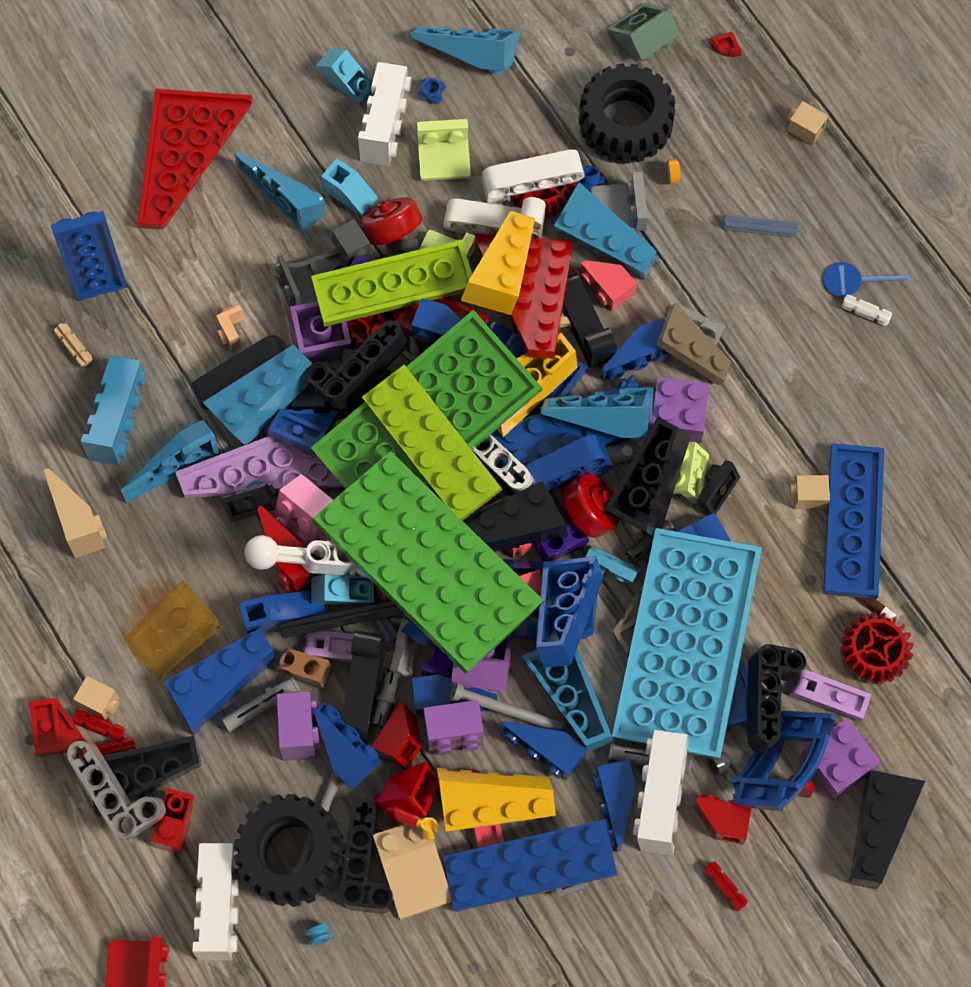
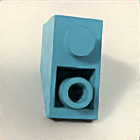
[316,49,372,103]
[321,158,378,217]
[311,574,374,605]

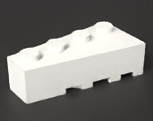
[358,62,411,166]
[633,730,688,856]
[192,843,239,960]

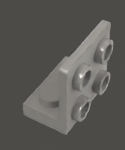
[591,171,648,231]

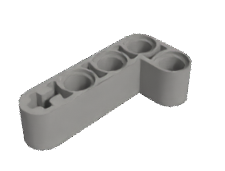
[67,741,166,838]

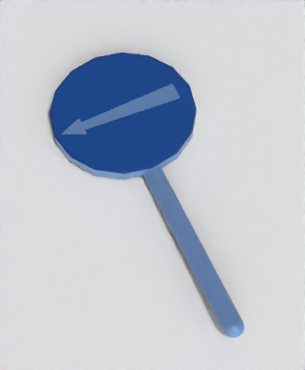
[823,262,910,298]

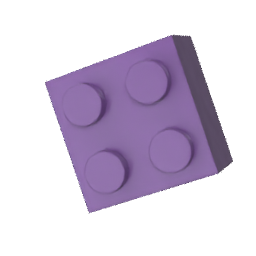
[290,301,352,363]
[652,377,709,443]
[451,635,514,692]
[277,692,321,761]
[424,700,484,756]
[800,718,881,800]

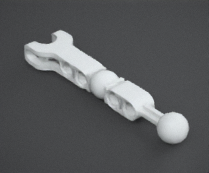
[244,535,368,578]

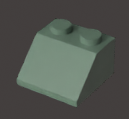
[607,3,680,61]

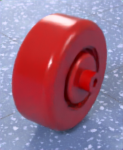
[359,197,422,246]
[562,473,620,538]

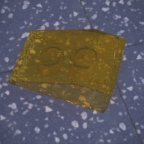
[124,580,221,680]

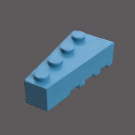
[554,182,657,280]
[203,345,312,445]
[81,355,147,466]
[522,649,614,752]

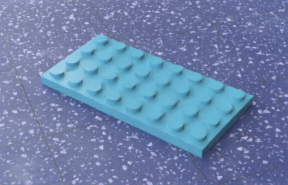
[612,528,762,759]

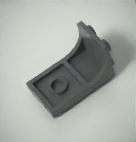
[274,248,351,310]

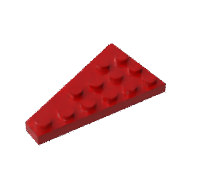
[137,89,253,229]
[474,233,573,359]

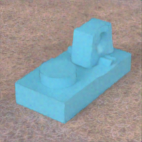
[586,546,641,583]

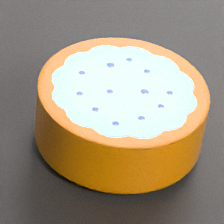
[666,159,680,184]

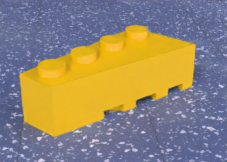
[461,211,535,315]
[497,333,578,437]
[437,768,556,832]

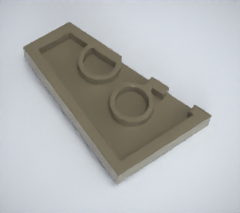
[656,302,731,385]

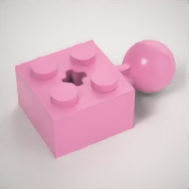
[274,474,348,563]

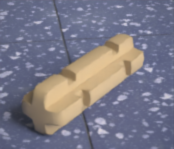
[54,323,93,367]

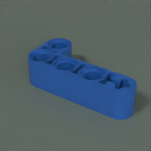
[506,435,613,496]

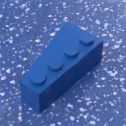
[536,556,603,667]
[164,628,275,735]

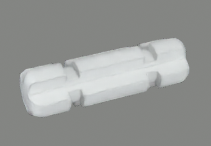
[842,295,892,326]

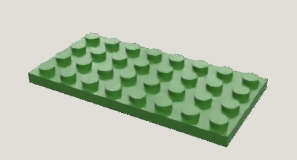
[311,310,543,489]
[312,451,544,674]

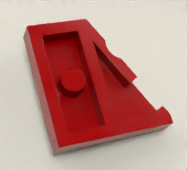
[29,698,87,757]

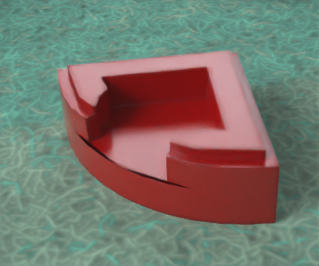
[709,31,742,57]

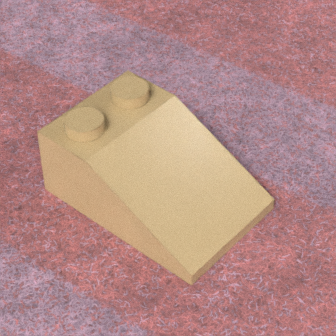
[44,468,108,558]
[373,817,452,920]

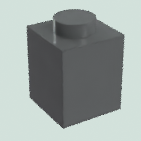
[332,219,370,265]

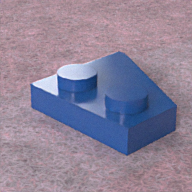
[268,409,338,455]

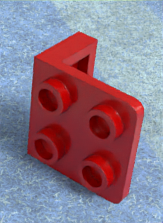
[105,936,169,987]

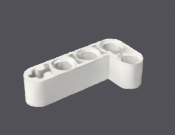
[482,150,585,206]
[443,197,546,238]
[472,434,535,493]

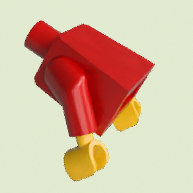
[372,762,439,841]

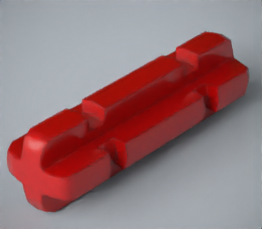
[73,709,126,741]
[82,737,136,759]
[704,861,748,912]

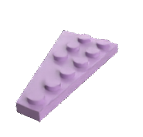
[175,436,344,498]

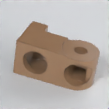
[276,649,333,690]

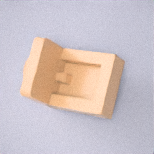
[216,306,244,351]

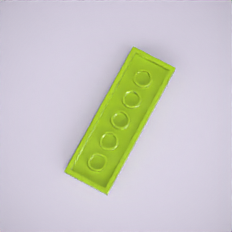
[311,239,472,327]
[362,365,502,521]

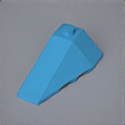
[411,27,520,74]
[235,151,325,233]
[541,387,653,440]
[121,420,220,503]

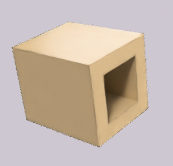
[787,101,829,146]
[789,475,830,509]
[73,676,119,719]

